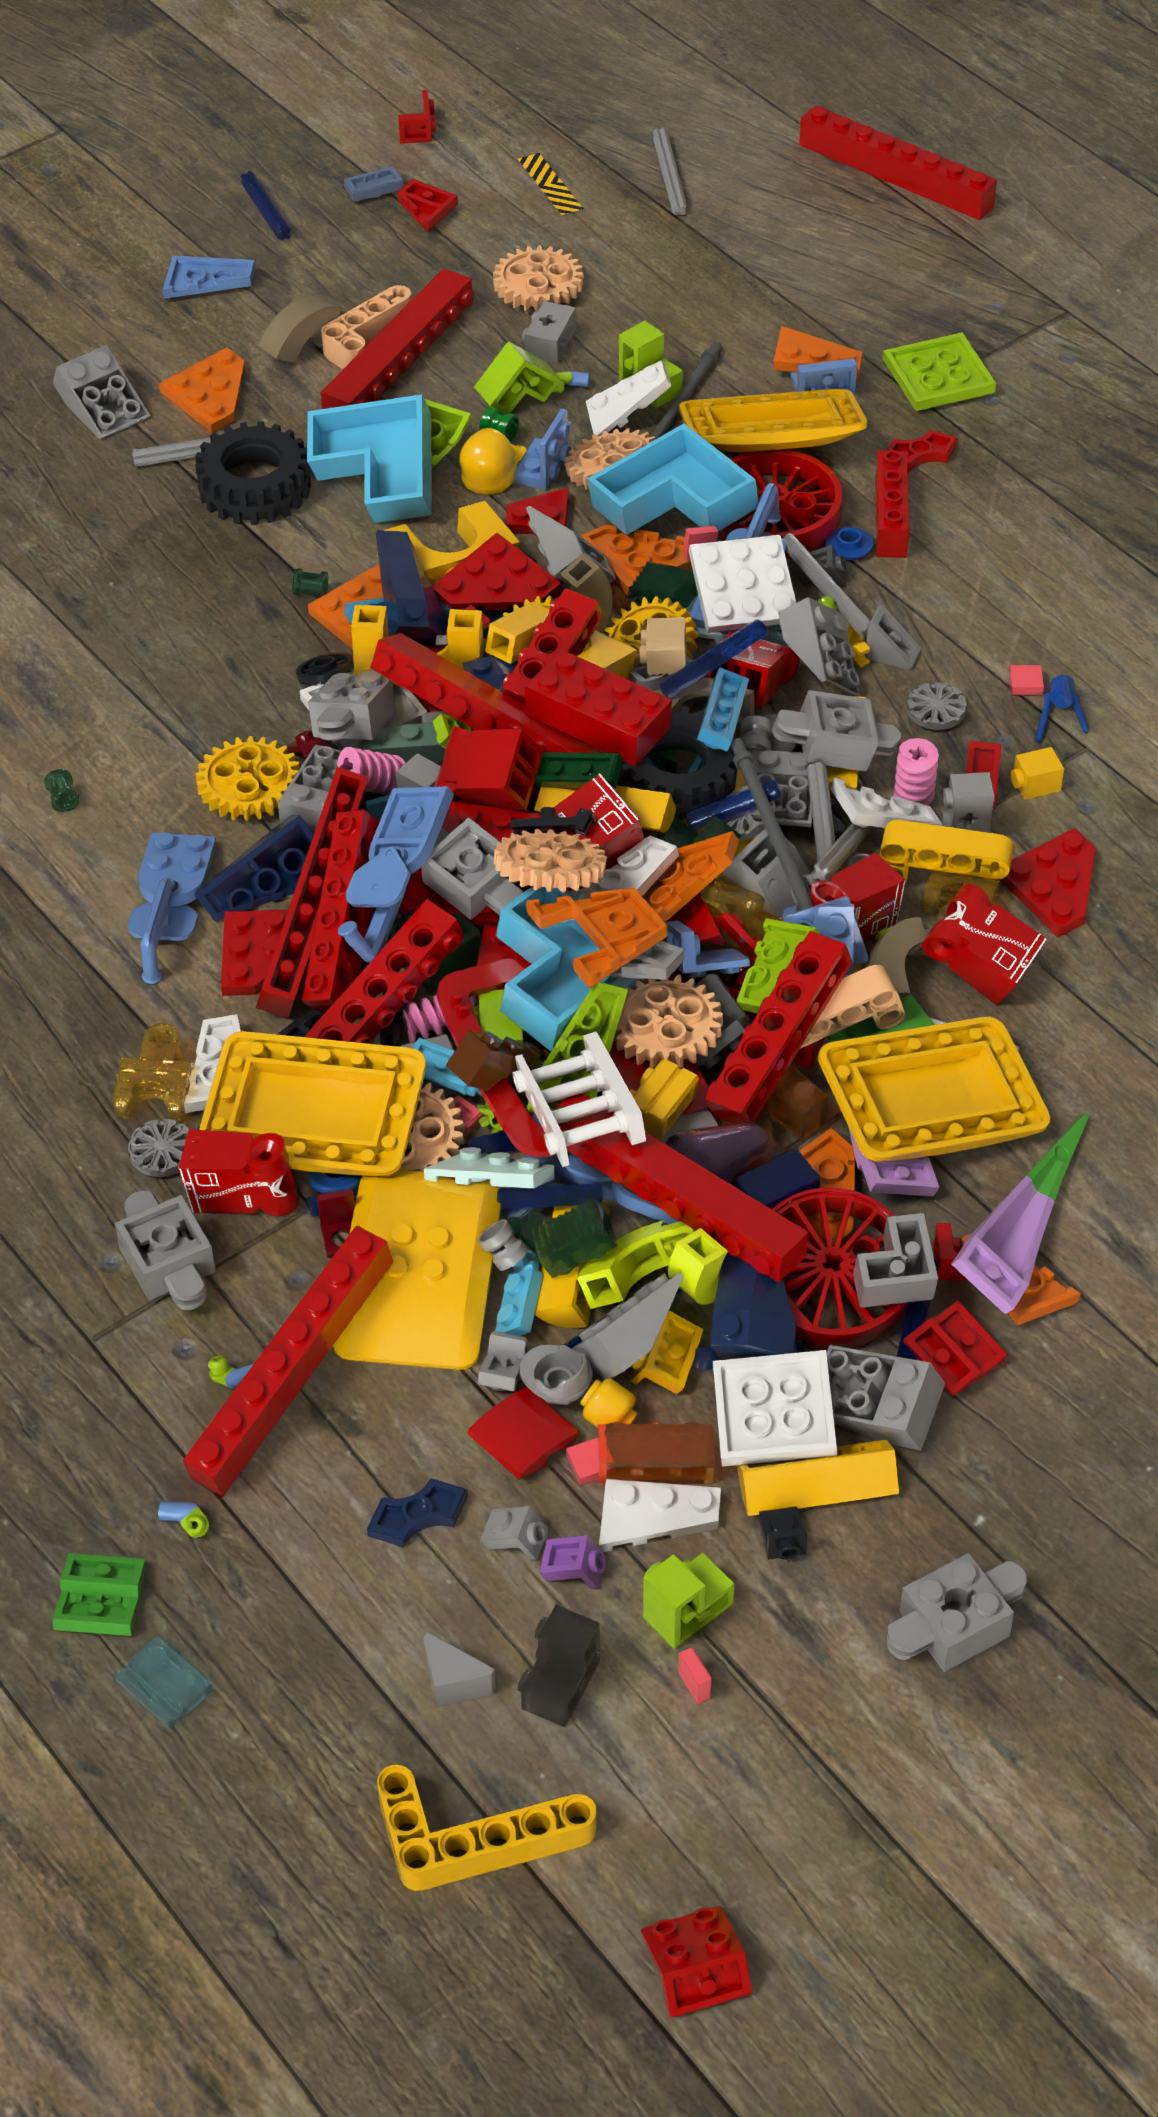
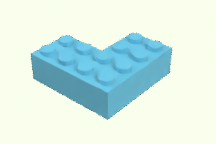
[307,394,432,523]
[587,424,759,535]
[496,886,644,1051]

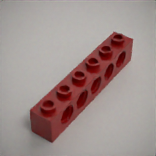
[302,810,380,1015]
[304,899,465,1044]
[705,931,853,1131]

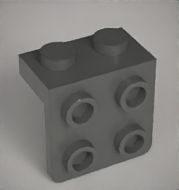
[695,974,752,1072]

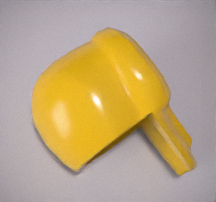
[459,428,527,495]

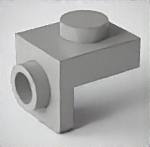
[478,1331,527,1391]
[480,1506,548,1560]

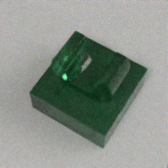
[508,1210,544,1252]

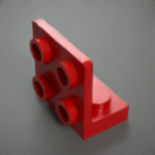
[641,1906,752,2018]

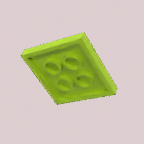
[883,332,997,411]

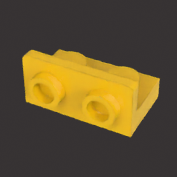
[629,1311,704,1394]

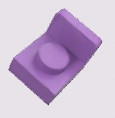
[540,1535,606,1589]

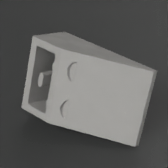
[52,345,151,440]
[526,506,616,590]
[778,597,860,697]
[278,744,365,833]
[752,749,812,827]
[717,828,810,923]
[572,1272,683,1382]
[826,1345,945,1451]

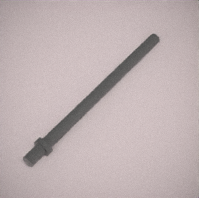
[650,342,723,439]
[730,738,814,910]

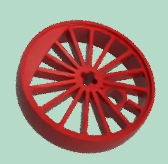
[718,449,843,559]
[772,1188,909,1351]

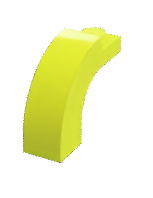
[577,1220,695,1309]
[668,1228,728,1305]

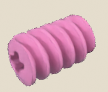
[893,738,939,806]
[337,747,405,795]
[402,995,475,1043]

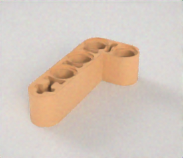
[321,285,412,370]
[774,965,905,1049]

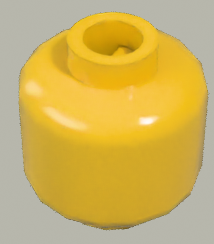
[580,1378,638,1435]

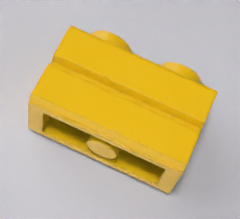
[630,1058,699,1141]

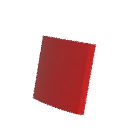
[903,1300,1008,1397]
[467,1386,579,1480]

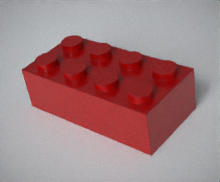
[525,649,672,767]

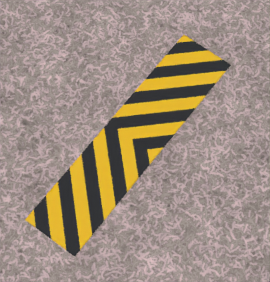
[518,153,583,215]

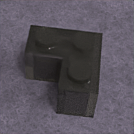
[517,1605,600,1727]

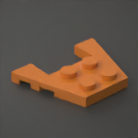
[526,888,667,988]

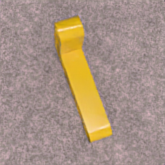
[377,1765,597,1891]

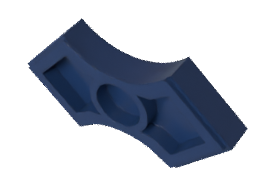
[367,1478,468,1548]

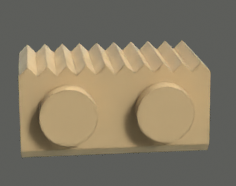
[640,617,687,676]

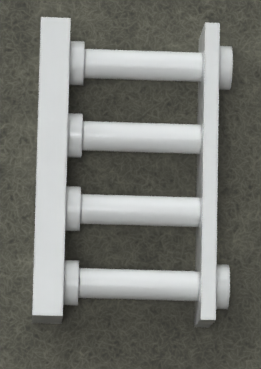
[512,1031,646,1167]

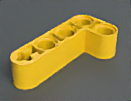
[879,820,1014,883]

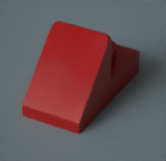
[965,741,1002,809]

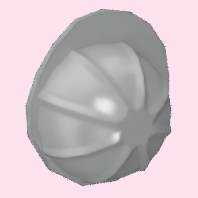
[519,1345,593,1406]

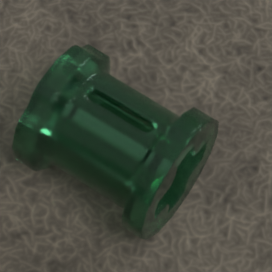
[292,568,329,598]
[44,769,79,812]

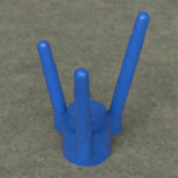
[1035,675,1089,743]

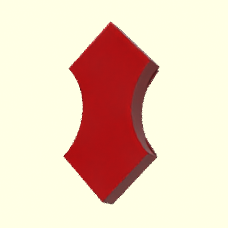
[886,430,958,473]

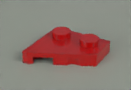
[397,178,458,231]
[505,488,569,534]

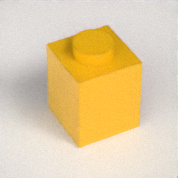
[1010,747,1064,800]

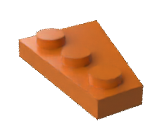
[773,326,863,379]
[959,1234,1081,1326]

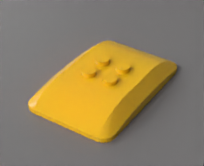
[679,389,867,452]
[818,1017,1050,1162]
[199,1031,427,1176]
[333,1169,503,1370]

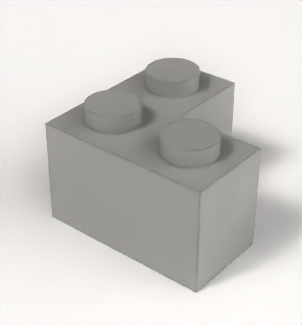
[853,1213,938,1308]

